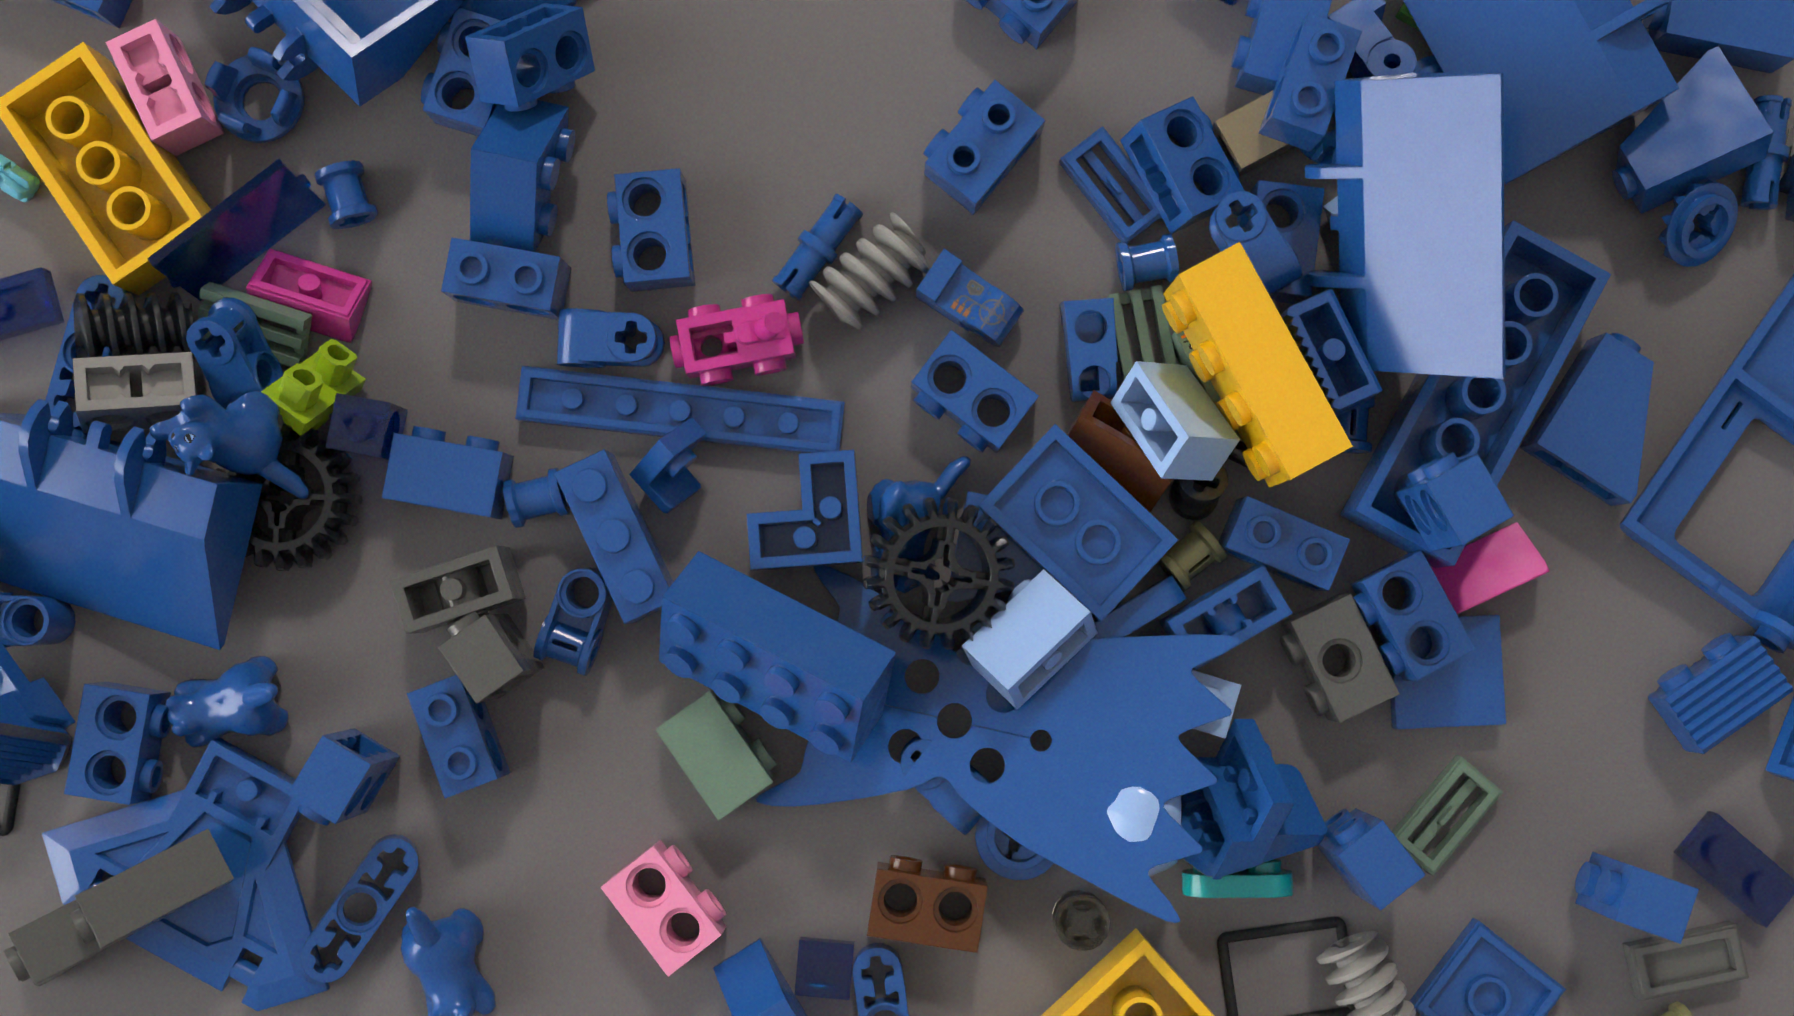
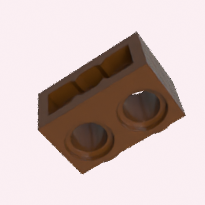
[867,855,988,953]

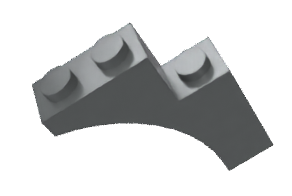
[4,829,234,986]

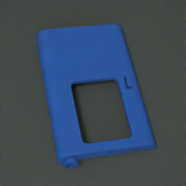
[1619,273,1794,653]

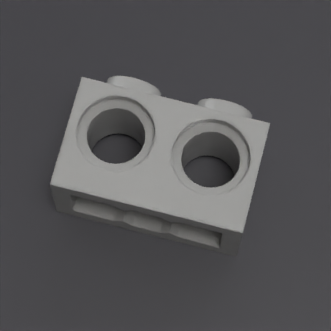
[73,352,197,433]

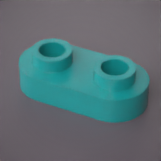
[1182,859,1293,898]

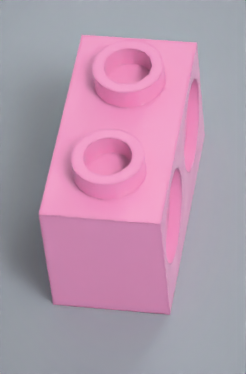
[105,19,224,156]
[600,839,726,977]

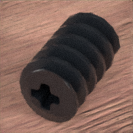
[73,292,194,359]

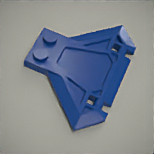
[42,737,330,1011]

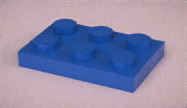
[977,424,1179,622]

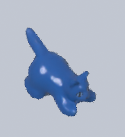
[150,391,309,499]
[867,456,971,594]
[166,656,289,748]
[401,907,496,1016]

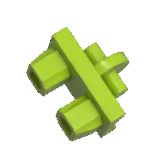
[261,339,366,435]

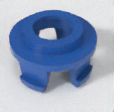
[204,47,304,143]

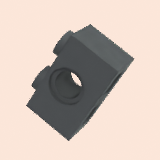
[389,545,526,634]
[1280,594,1400,723]
[438,611,544,704]

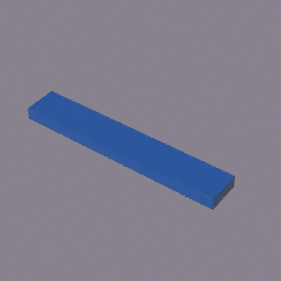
[515,366,845,453]

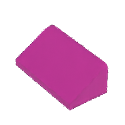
[246,248,372,343]
[1431,522,1550,614]

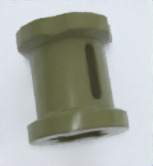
[1158,520,1227,592]

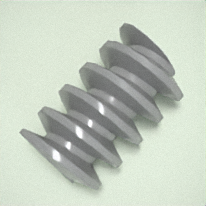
[809,212,929,330]
[1316,930,1416,1016]

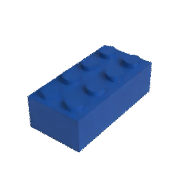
[659,551,896,763]

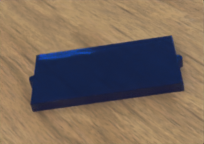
[147,159,326,301]

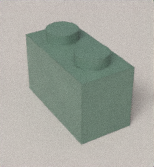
[655,690,778,821]

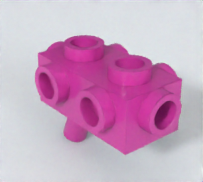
[669,294,804,386]

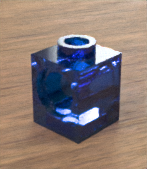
[326,393,407,461]

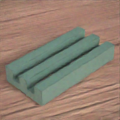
[198,282,312,367]
[1107,285,1177,383]
[1392,755,1503,876]

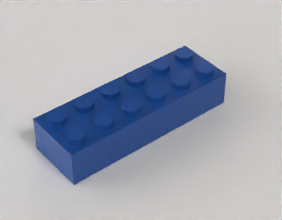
[1340,220,1611,568]

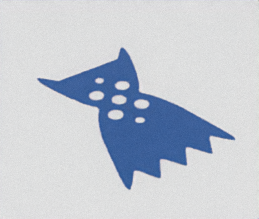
[756,566,1240,923]

